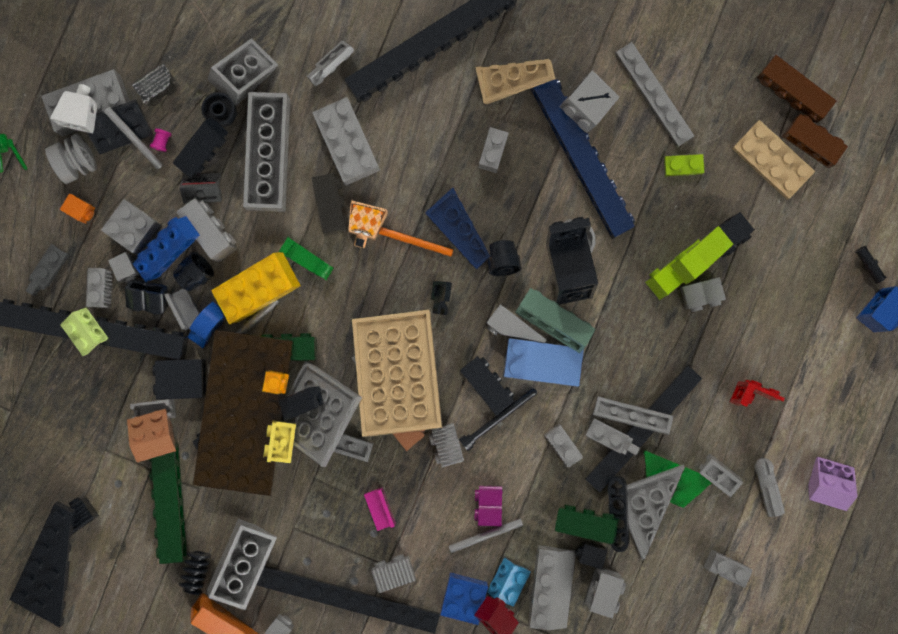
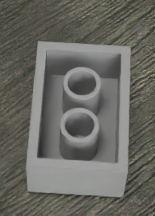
[176,198,237,262]

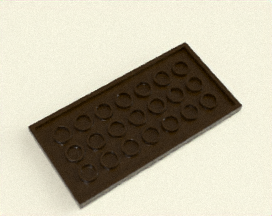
[193,330,294,496]

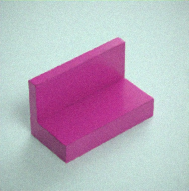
[364,487,396,531]

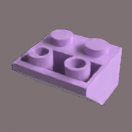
[808,457,857,511]

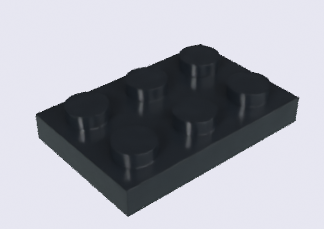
[87,99,153,155]

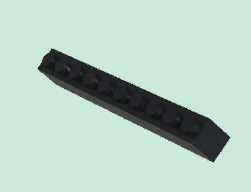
[344,0,517,103]
[0,299,189,360]

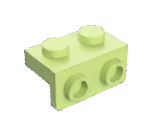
[61,308,108,356]

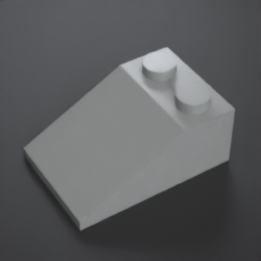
[208,38,278,106]

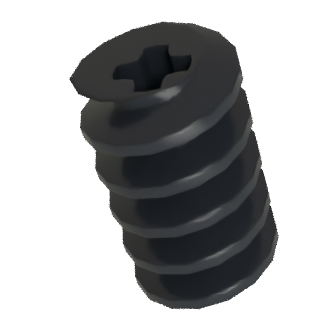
[178,551,212,595]

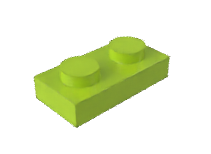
[664,154,704,176]

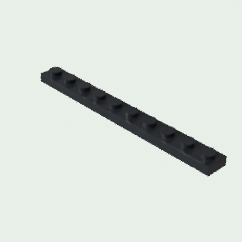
[256,566,440,634]

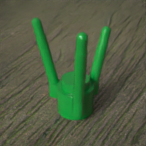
[0,134,27,173]

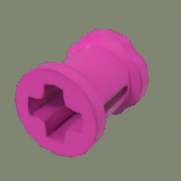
[149,128,172,152]

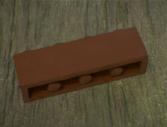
[757,55,837,123]

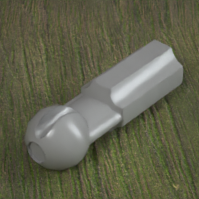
[754,458,785,517]

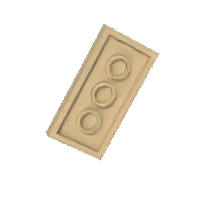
[732,120,815,200]

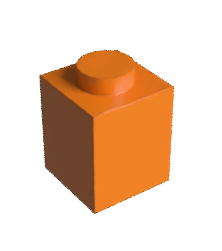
[60,193,95,224]

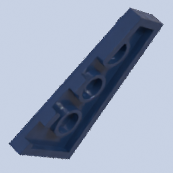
[425,188,490,269]

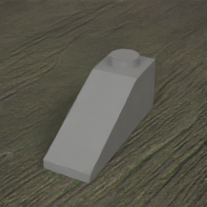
[486,304,546,343]

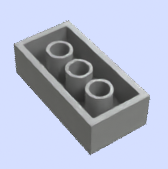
[41,69,130,136]
[312,97,380,186]

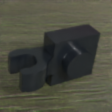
[431,281,452,315]

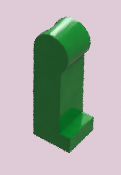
[279,237,334,281]

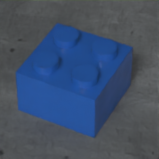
[856,286,898,333]
[440,572,488,625]

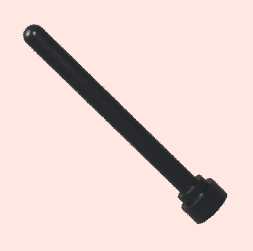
[458,388,537,452]

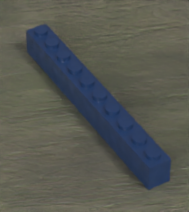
[530,59,635,239]

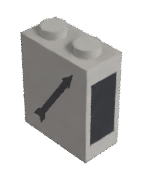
[559,70,619,133]

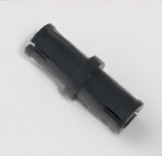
[855,245,887,284]

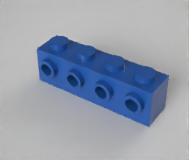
[133,216,200,282]

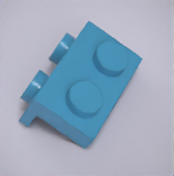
[488,558,531,607]

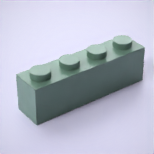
[515,288,596,353]

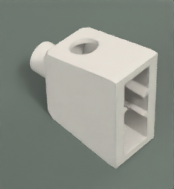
[50,84,97,134]

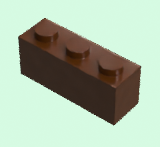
[782,114,848,169]

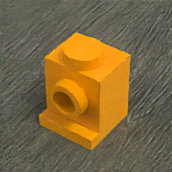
[262,371,289,394]

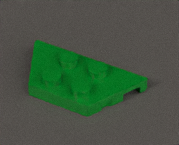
[643,450,712,508]

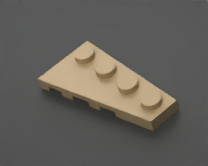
[475,59,555,104]

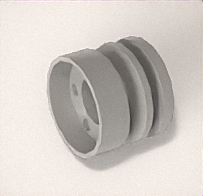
[45,133,97,184]

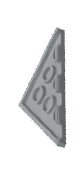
[615,464,685,560]

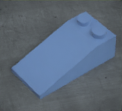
[503,338,584,387]

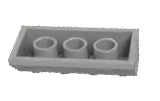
[207,519,277,610]
[528,545,576,630]

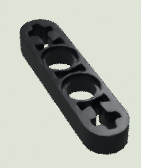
[608,476,630,552]

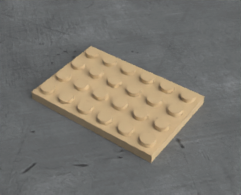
[352,310,442,437]

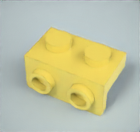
[264,420,296,463]

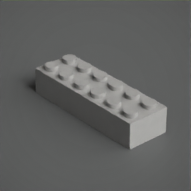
[243,92,290,212]

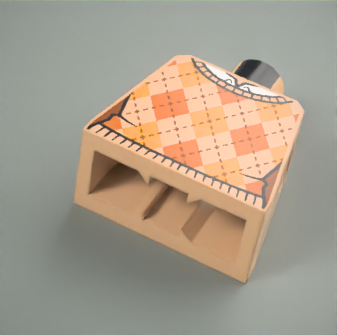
[349,201,388,248]

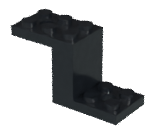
[546,217,598,305]

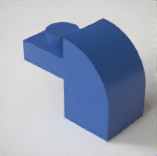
[188,302,226,348]

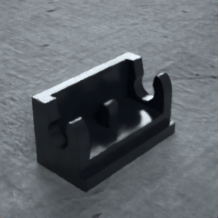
[278,386,324,421]

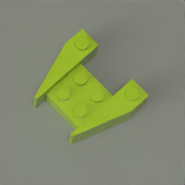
[645,226,733,300]

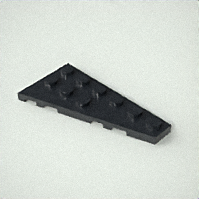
[9,501,75,628]

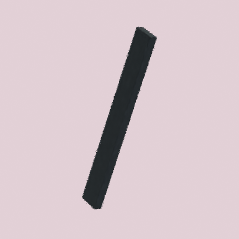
[585,366,702,492]

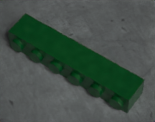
[149,443,188,564]

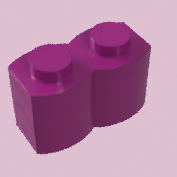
[474,485,502,526]

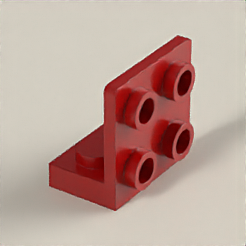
[729,380,785,407]

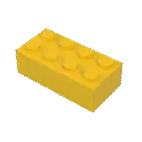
[211,252,301,324]

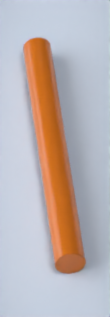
[379,227,453,257]

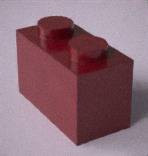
[474,596,519,634]

